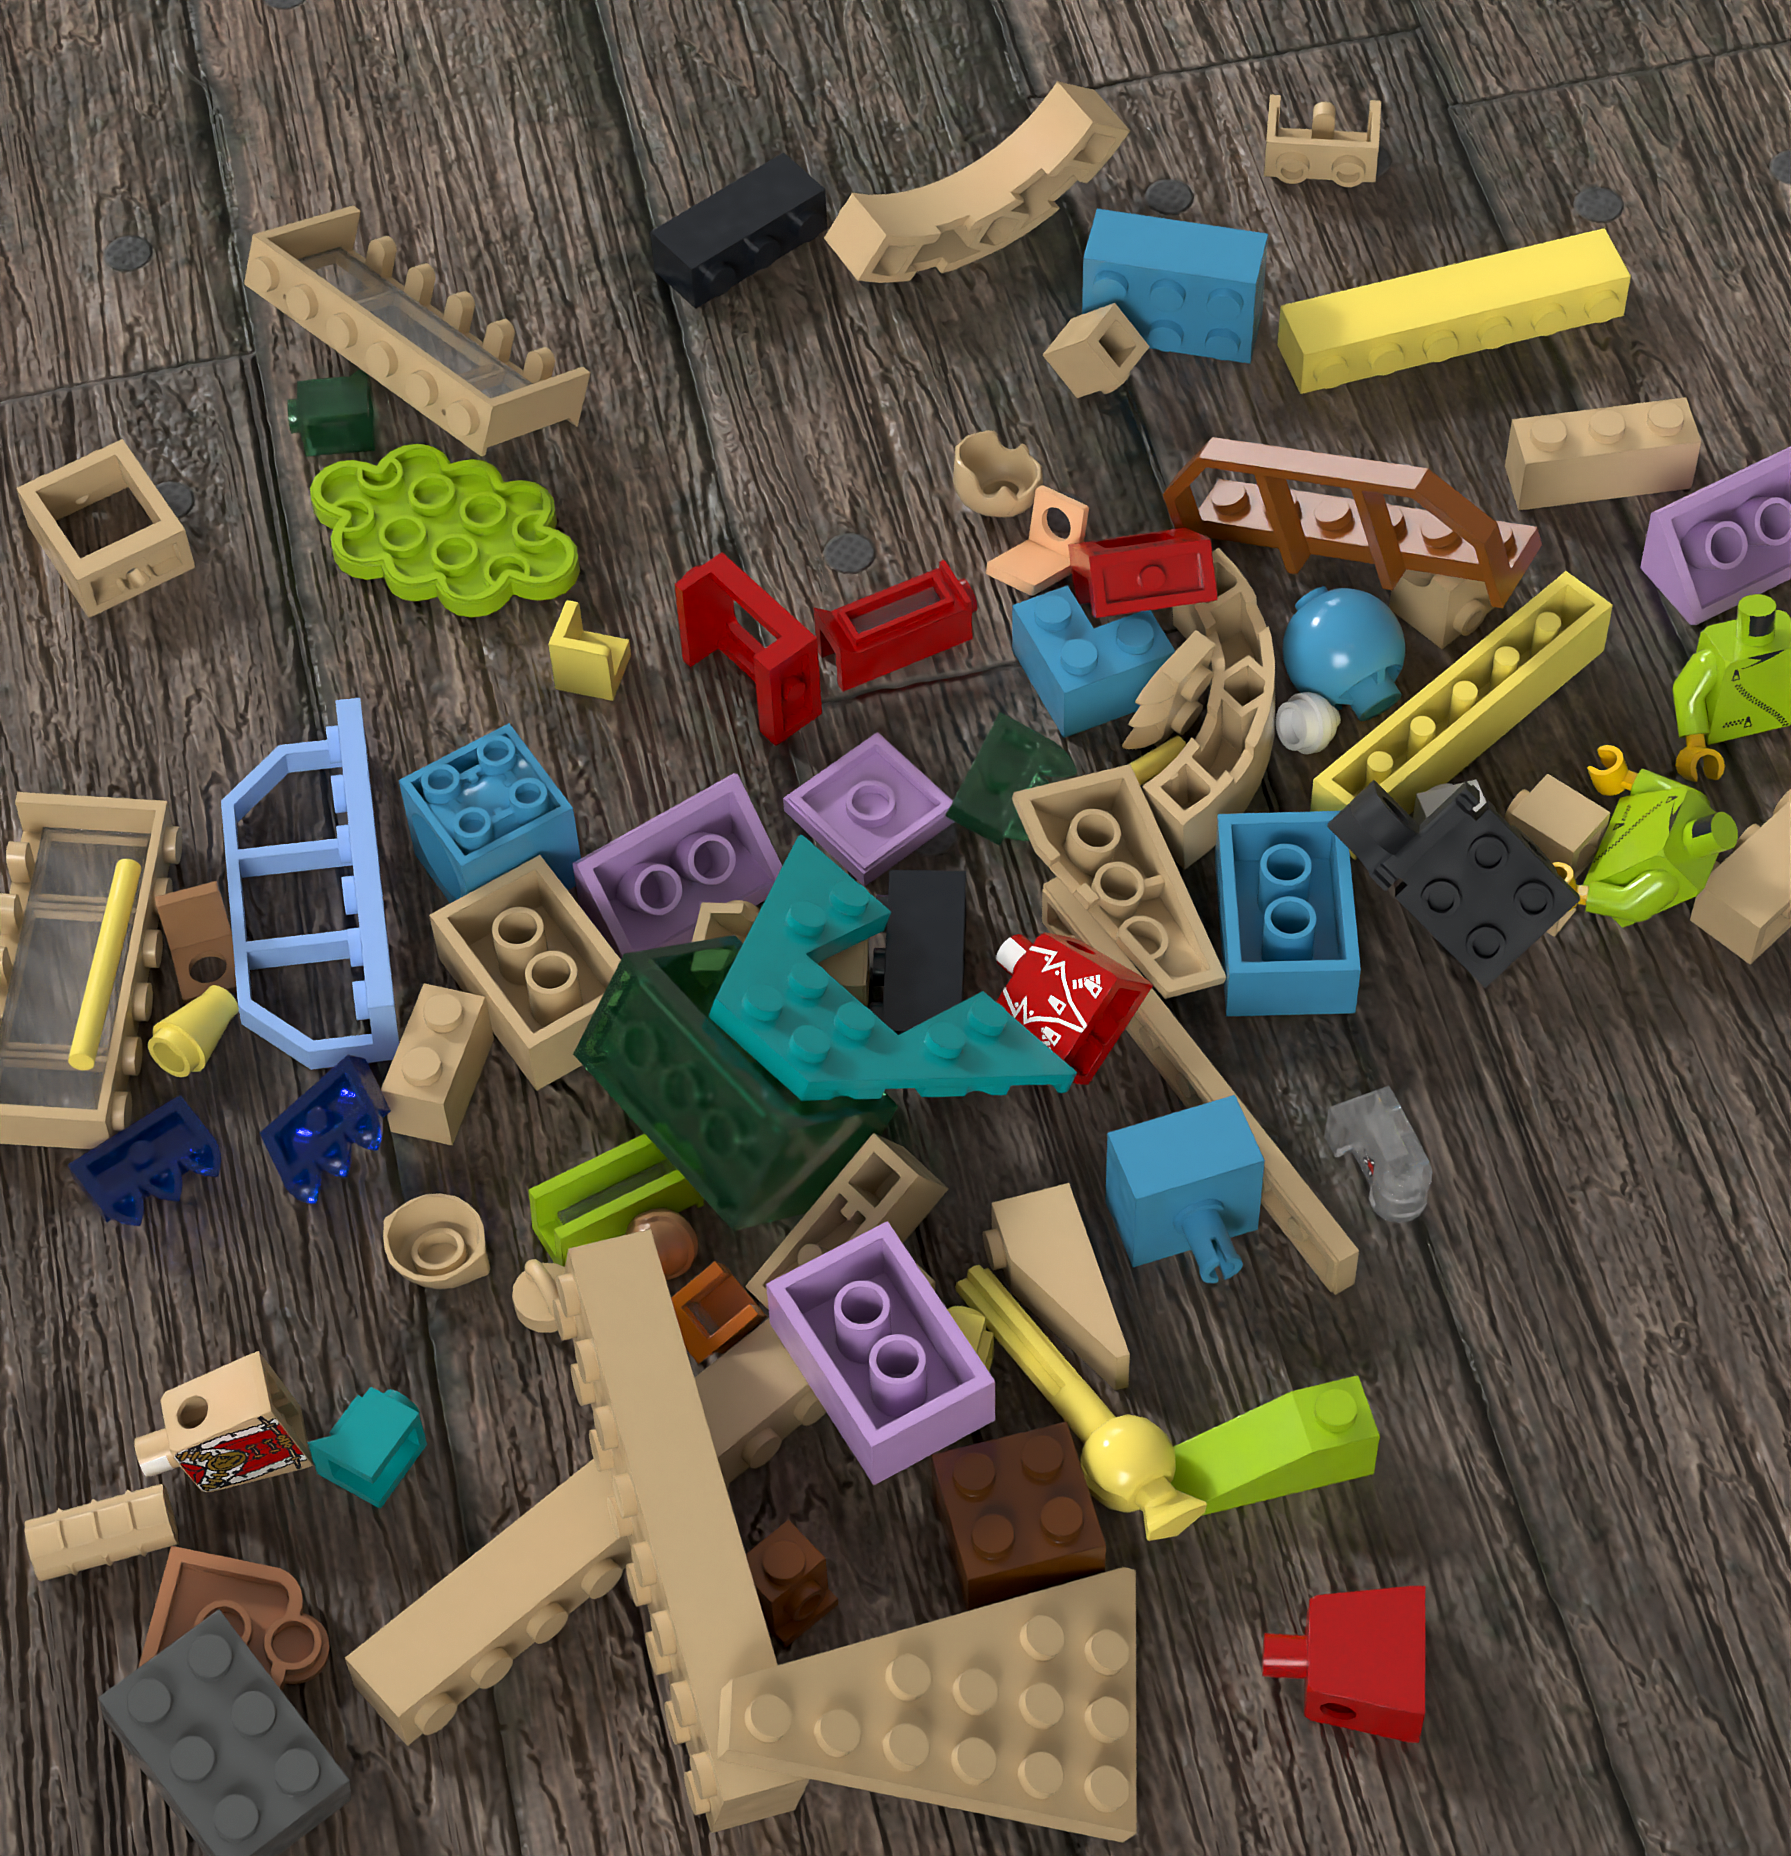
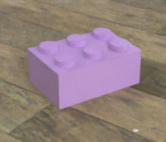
[766,1221,995,1485]

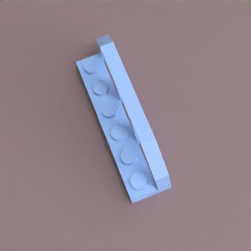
[221,698,399,1070]

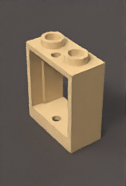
[16,439,195,618]

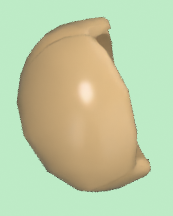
[953,430,1043,518]

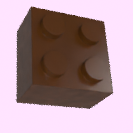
[931,1422,1106,1611]

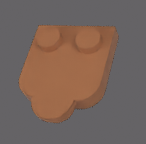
[138,1546,330,1691]

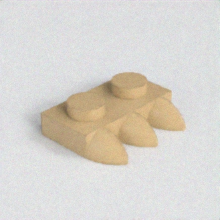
[1122,630,1216,749]

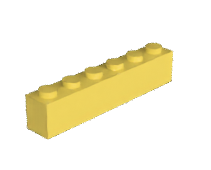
[1277,228,1631,394]
[1310,571,1613,860]

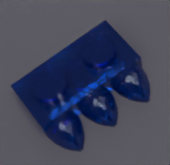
[260,1055,391,1204]
[68,1095,221,1226]

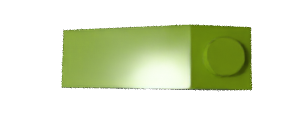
[1171,1375,1380,1516]

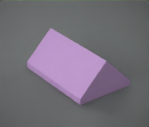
[1640,446,1791,625]
[573,773,782,975]

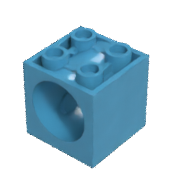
[399,723,581,903]

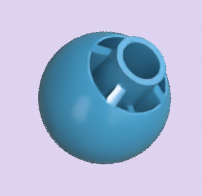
[1282,586,1405,721]

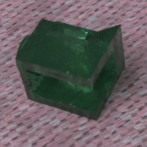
[287,369,375,457]

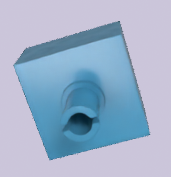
[1105,1095,1265,1283]

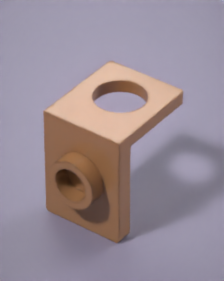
[155,881,237,1005]

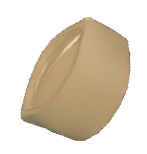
[383,1193,490,1289]

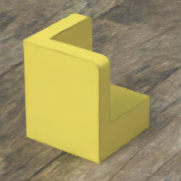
[548,600,631,701]

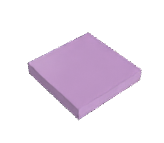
[783,732,959,887]

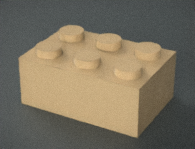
[429,855,647,1091]

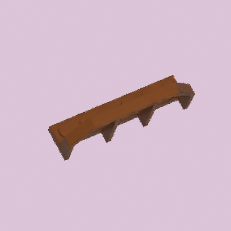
[1162,437,1542,608]

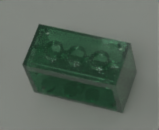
[573,935,898,1231]

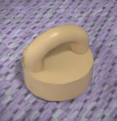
[512,1259,565,1333]

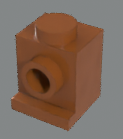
[746,1520,838,1648]

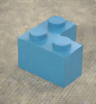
[1012,585,1175,738]

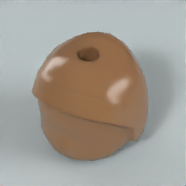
[625,1208,699,1280]

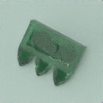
[945,712,1077,846]

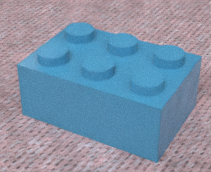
[1082,209,1268,364]
[1215,811,1361,1016]

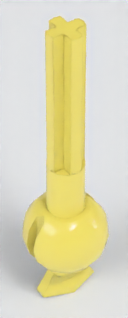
[955,1265,1207,1541]

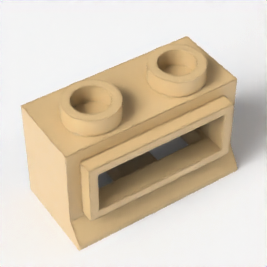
[1264,95,1381,187]

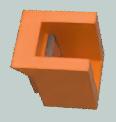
[671,1261,767,1364]

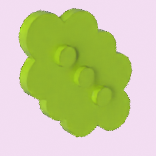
[310,444,580,618]

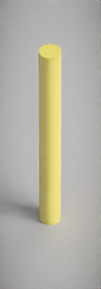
[68,859,142,1070]

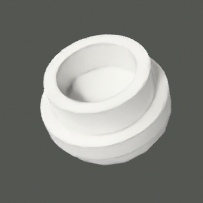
[1276,692,1341,754]

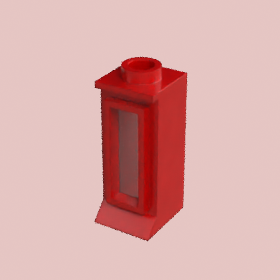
[814,559,977,692]

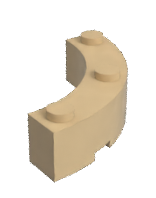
[824,81,1130,283]
[1143,548,1276,870]

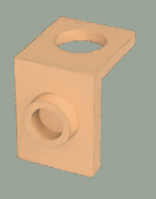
[986,485,1089,596]

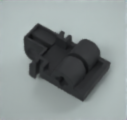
[1327,780,1580,988]

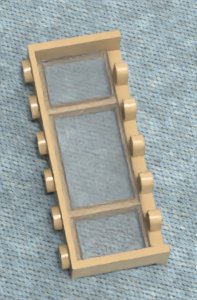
[244,206,591,456]
[0,792,182,1156]

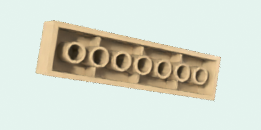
[553,1229,810,1833]

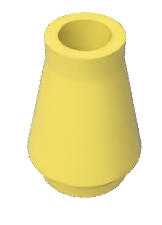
[148,985,239,1077]

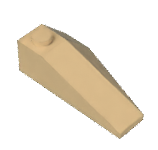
[1012,764,1227,999]

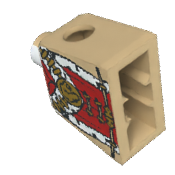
[134,1351,313,1492]

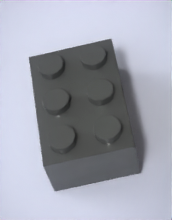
[98,1610,351,1856]

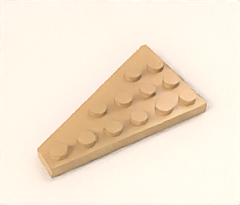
[717,1567,1137,1843]

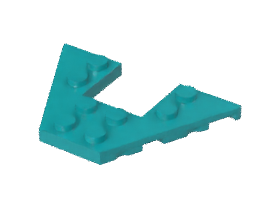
[708,835,1077,1101]

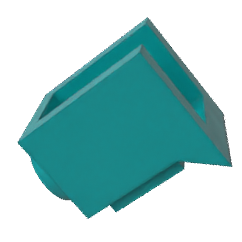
[307,1386,427,1509]

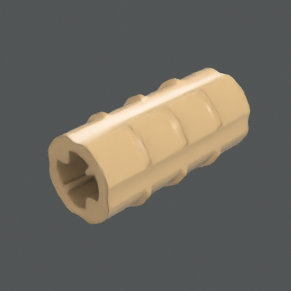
[25,1483,179,1582]

